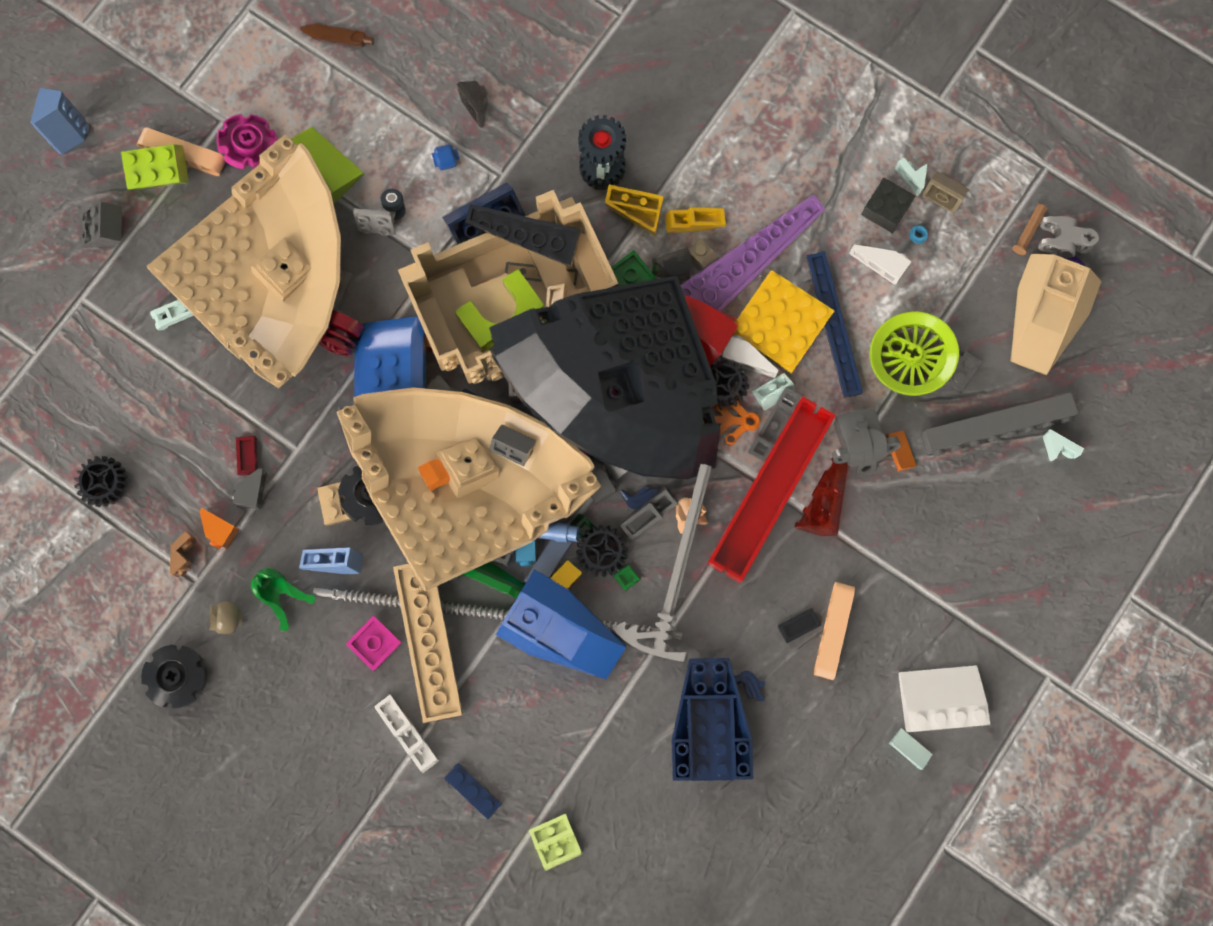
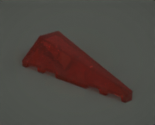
[794,444,848,537]

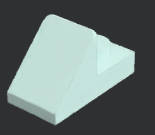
[895,158,927,196]
[1043,429,1084,461]

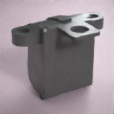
[832,408,901,475]

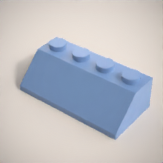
[30,88,90,155]

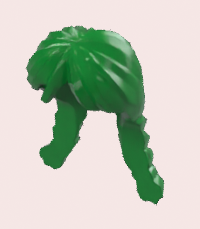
[251,568,316,632]

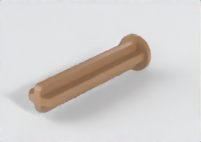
[1012,204,1047,255]

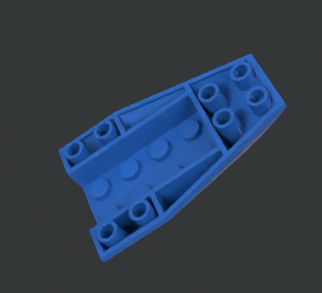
[496,569,626,679]

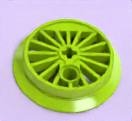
[870,312,959,396]

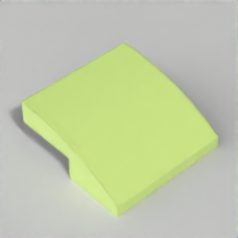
[529,814,582,871]

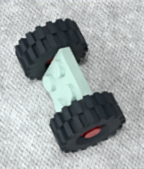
[578,115,626,190]

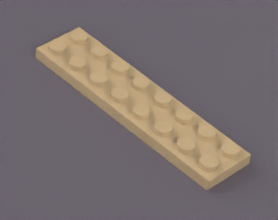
[393,564,463,723]

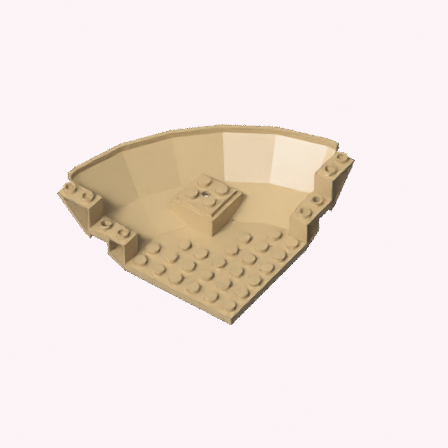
[147,134,341,388]
[337,388,601,591]

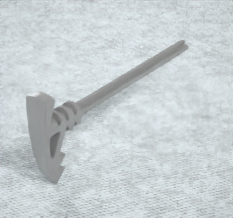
[613,464,712,662]

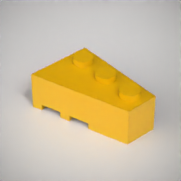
[605,185,664,237]

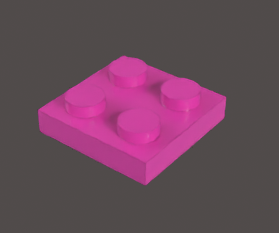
[346,615,402,672]

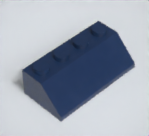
[442,182,525,245]

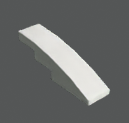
[374,695,439,773]

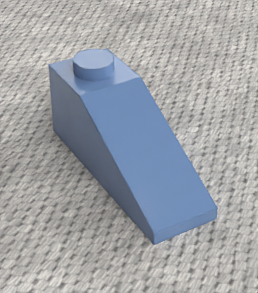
[299,548,363,574]

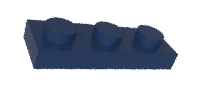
[444,763,502,819]

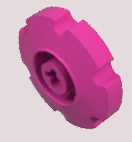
[217,114,277,169]

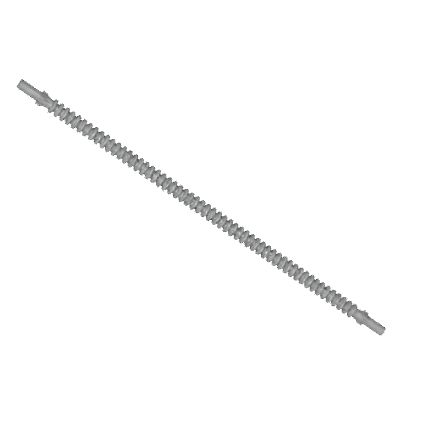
[313,588,682,640]

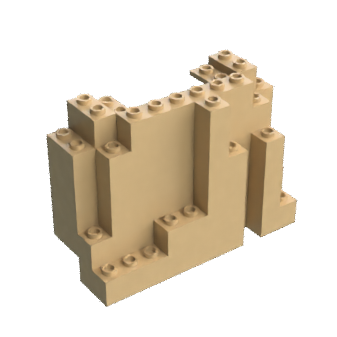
[398,190,619,384]

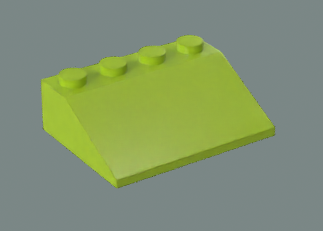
[291,126,364,204]

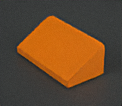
[885,431,916,472]

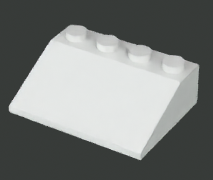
[898,665,990,732]

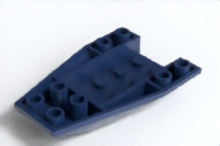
[672,658,754,781]

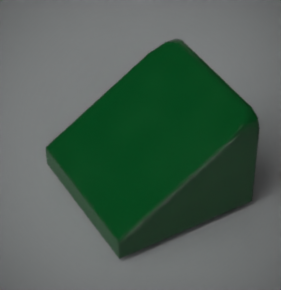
[570,513,597,539]

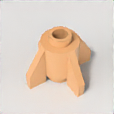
[676,497,708,534]

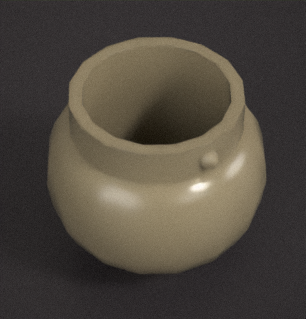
[209,602,242,635]

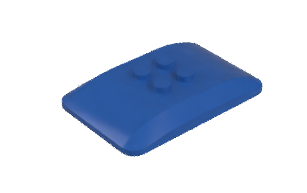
[354,316,426,397]

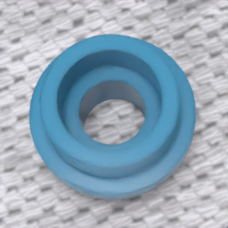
[909,225,928,244]

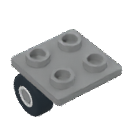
[353,189,406,236]

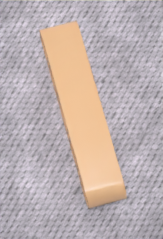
[137,127,226,176]
[814,582,855,680]

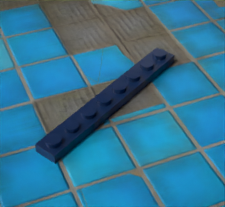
[806,251,863,398]

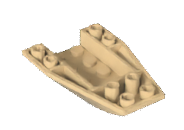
[1010,254,1102,375]

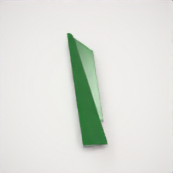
[462,562,525,599]

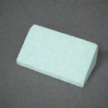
[752,373,796,411]
[889,728,933,770]

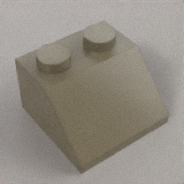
[922,171,969,214]

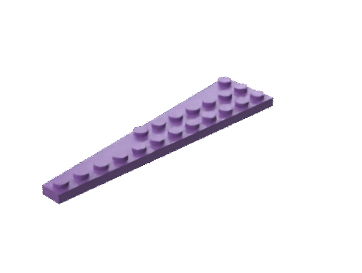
[681,195,825,310]

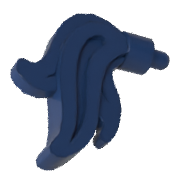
[620,487,658,509]
[734,671,765,702]

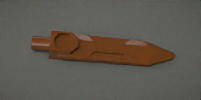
[300,23,374,47]

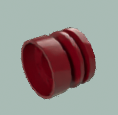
[319,310,364,357]

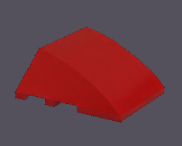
[685,296,738,366]

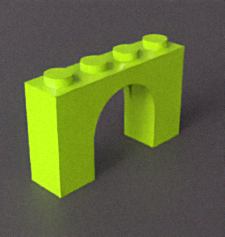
[455,269,544,353]

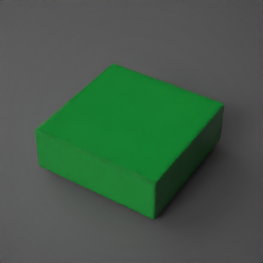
[613,564,641,592]

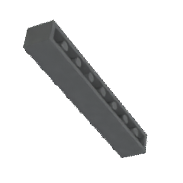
[921,393,1078,457]

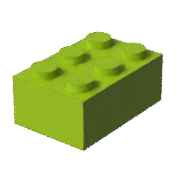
[121,144,189,190]

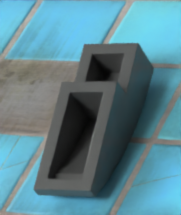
[620,486,678,540]

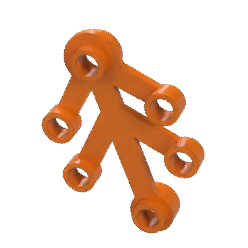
[703,401,760,446]

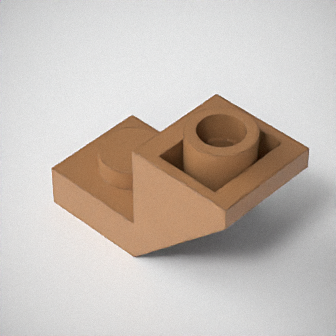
[170,531,196,577]

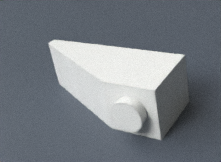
[849,244,911,285]
[721,335,778,378]

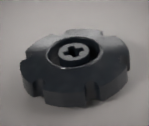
[338,465,384,525]
[141,645,207,708]

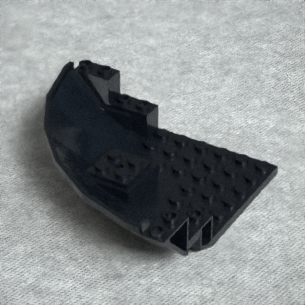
[489,275,720,479]

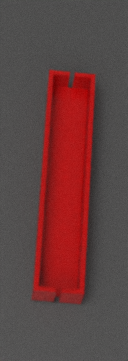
[707,396,836,584]

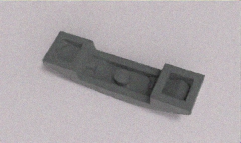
[748,387,802,462]

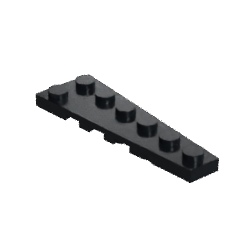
[465,204,581,267]

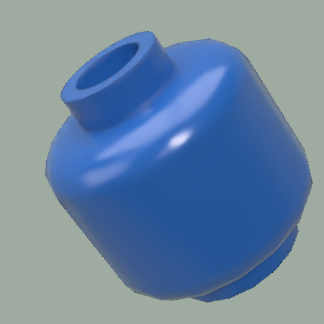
[432,144,460,171]

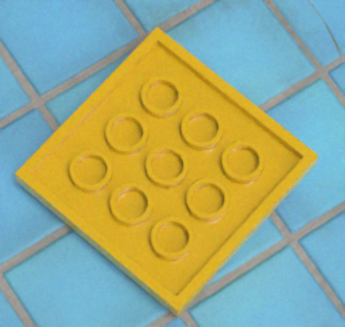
[733,270,834,374]

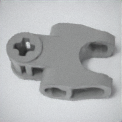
[1038,216,1099,258]

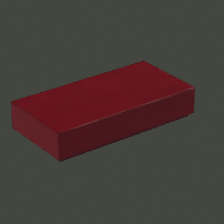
[236,436,258,476]

